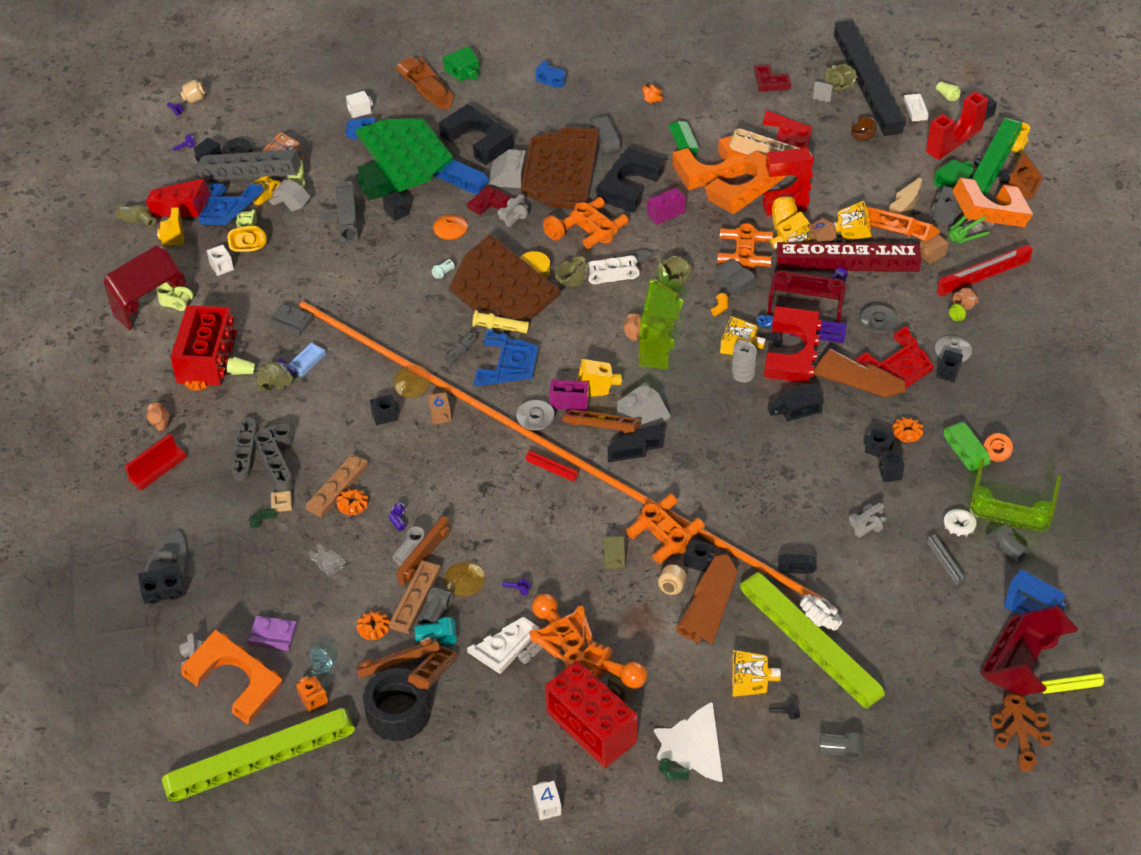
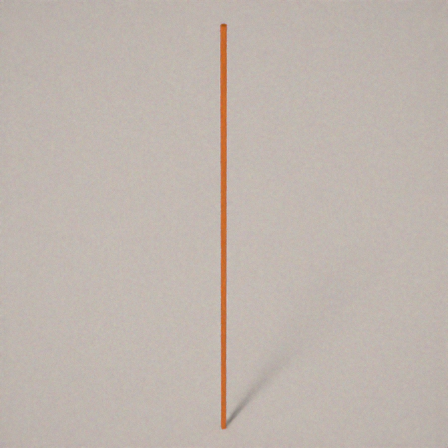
[300,301,824,599]

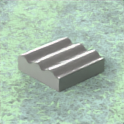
[813,81,833,102]

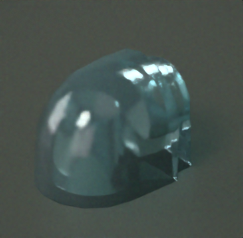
[309,647,333,675]

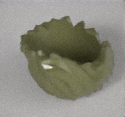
[824,64,858,93]
[657,255,692,289]
[555,256,588,288]
[256,361,293,392]

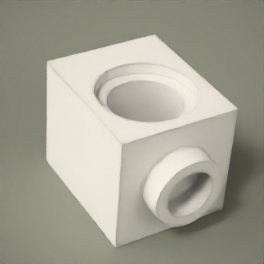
[207,245,234,276]

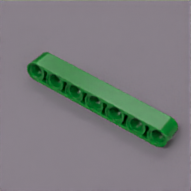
[972,118,1022,197]

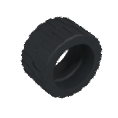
[363,667,431,741]

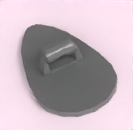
[143,530,186,589]

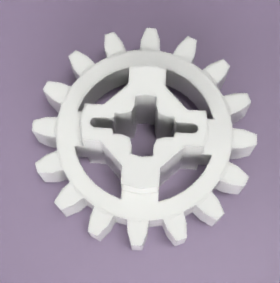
[800,594,843,631]

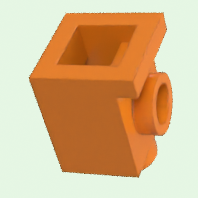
[296,676,328,713]

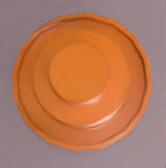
[642,84,665,104]
[543,216,565,241]
[984,433,1013,462]

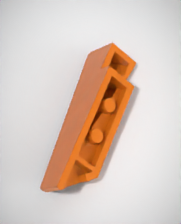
[867,207,940,242]

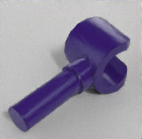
[167,103,185,116]
[173,134,195,151]
[829,267,848,280]
[502,579,532,595]

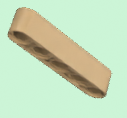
[729,129,812,155]

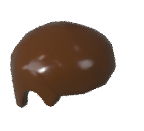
[851,117,876,141]

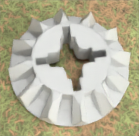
[943,509,976,537]

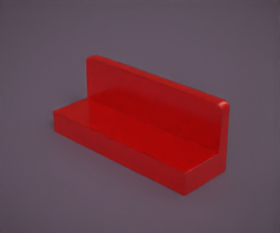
[125,434,187,491]

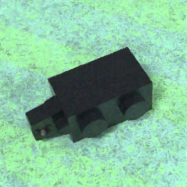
[767,384,824,422]

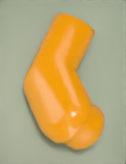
[711,293,729,316]

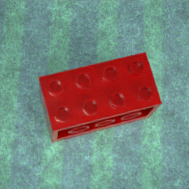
[170,305,237,386]
[545,660,637,768]

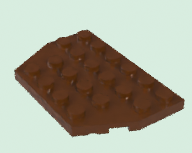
[521,127,599,209]
[449,234,561,330]

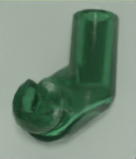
[248,509,276,528]
[658,758,689,781]

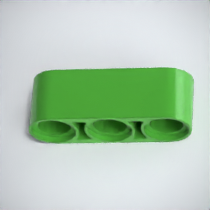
[943,422,990,471]

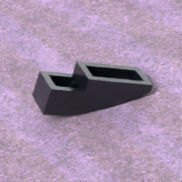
[607,424,664,463]

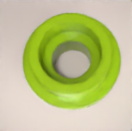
[949,303,966,321]

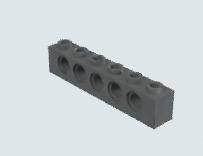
[196,149,301,180]

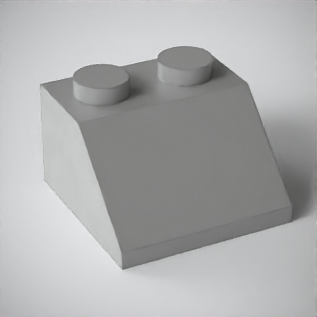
[488,150,526,188]
[617,383,671,430]

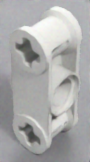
[587,256,640,284]

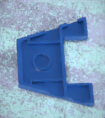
[198,184,264,225]
[474,328,539,386]

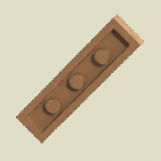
[305,453,369,518]
[389,560,441,634]

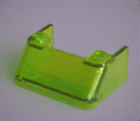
[639,279,683,370]
[970,458,1062,532]

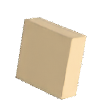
[271,491,292,512]

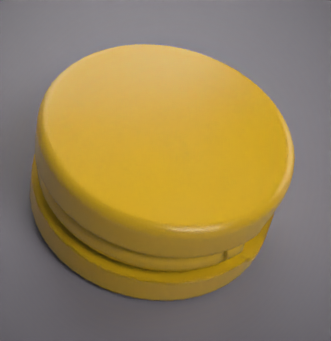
[520,251,550,279]

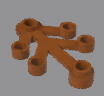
[991,693,1053,772]

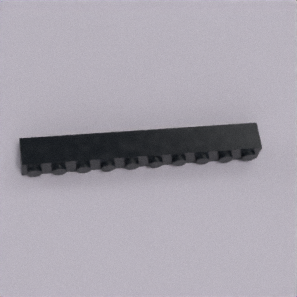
[833,20,906,136]

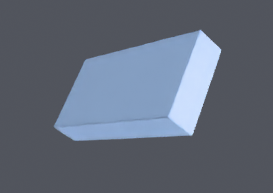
[287,343,326,377]

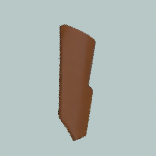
[396,56,454,109]
[814,349,906,398]
[676,554,738,645]

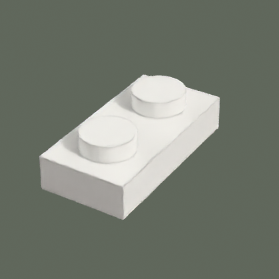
[904,94,929,121]

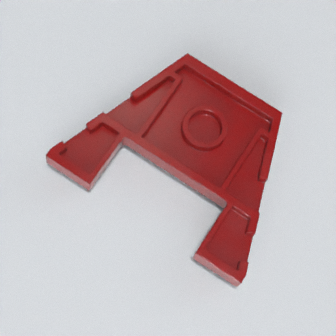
[763,110,812,148]
[855,326,934,388]

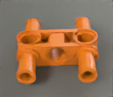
[562,197,629,249]
[717,224,773,270]
[625,493,705,565]

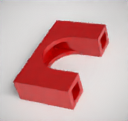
[926,91,988,160]
[762,148,814,216]
[764,306,822,384]

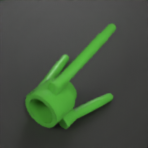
[948,215,990,245]

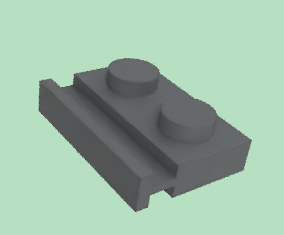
[268,303,314,337]

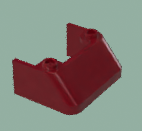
[104,245,187,330]
[767,271,846,323]
[980,605,1078,696]

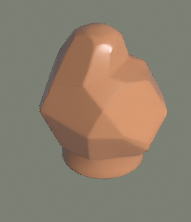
[953,288,979,310]
[623,314,645,341]
[146,403,169,431]

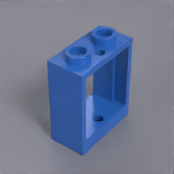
[1004,569,1066,614]

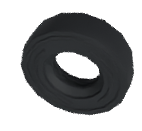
[222,138,253,154]

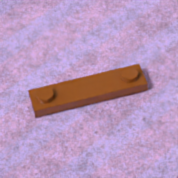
[563,409,641,433]
[397,516,451,586]
[356,637,440,678]
[408,646,458,689]

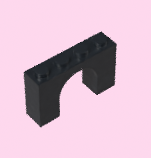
[439,104,514,165]
[596,147,665,213]

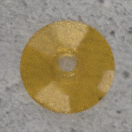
[393,365,430,398]
[444,562,485,596]

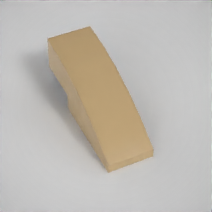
[889,178,922,217]

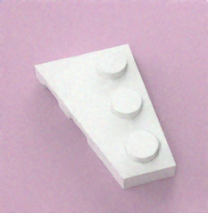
[467,617,540,674]

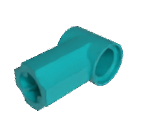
[415,617,457,645]

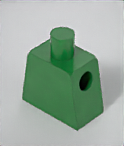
[443,46,479,81]
[934,160,974,189]

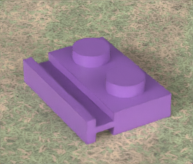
[248,616,297,651]

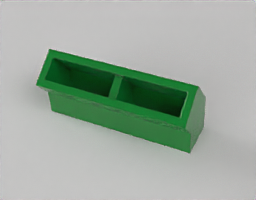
[668,121,699,156]

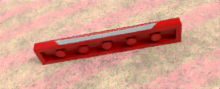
[937,245,1033,297]

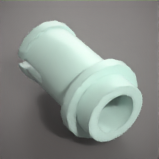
[432,259,455,279]

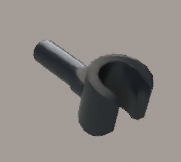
[758,332,783,347]
[769,703,800,720]

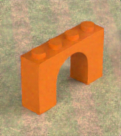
[672,136,748,190]
[704,151,786,215]
[952,178,1033,227]
[181,630,282,725]

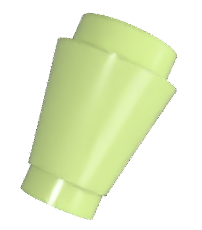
[936,82,961,101]
[227,357,255,375]

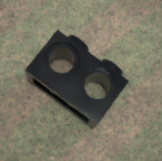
[138,565,185,604]

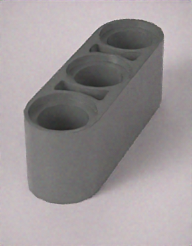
[590,116,620,154]

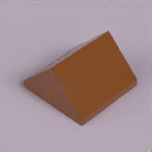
[1008,152,1044,199]

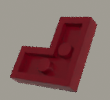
[754,65,791,92]
[467,185,515,216]

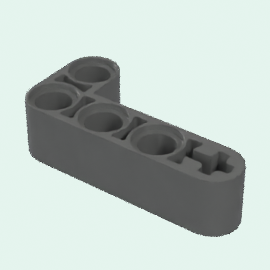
[254,423,293,493]

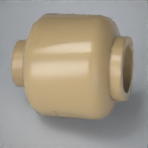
[181,80,206,104]
[658,565,687,595]

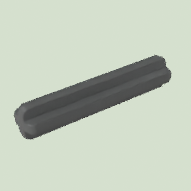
[927,534,966,585]

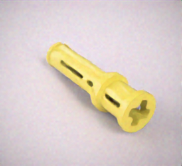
[472,310,529,333]

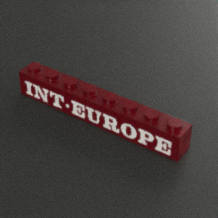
[776,243,921,272]

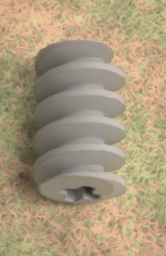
[732,341,757,382]

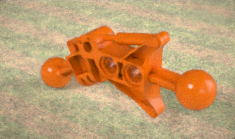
[529,593,648,689]

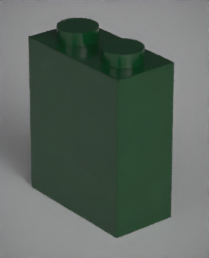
[356,162,407,201]

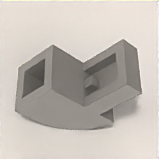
[269,180,311,211]

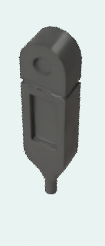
[615,250,658,265]

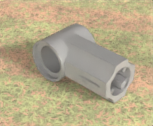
[392,526,425,566]

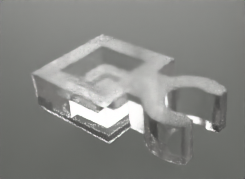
[309,544,346,577]

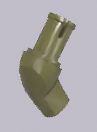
[115,205,157,228]

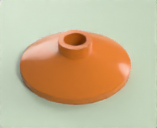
[433,214,468,240]

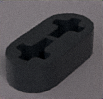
[778,554,817,574]

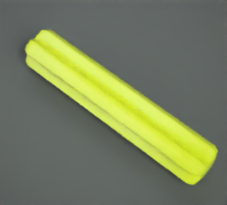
[1041,673,1104,694]

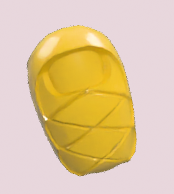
[772,197,798,230]
[228,226,267,252]

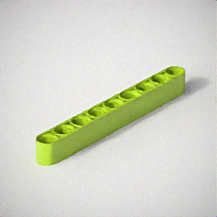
[740,572,885,709]
[161,709,355,802]

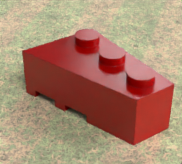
[146,179,210,217]

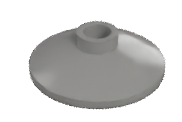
[934,335,972,363]
[516,400,554,430]

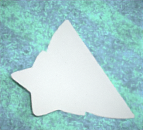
[654,703,723,782]

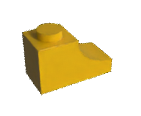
[157,208,185,246]

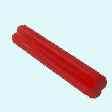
[525,451,578,482]

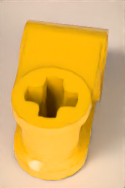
[1011,122,1030,154]
[251,176,281,205]

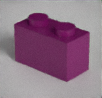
[647,187,686,225]
[549,379,589,411]

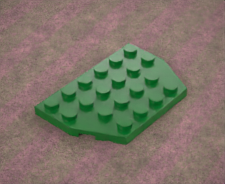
[355,118,453,192]

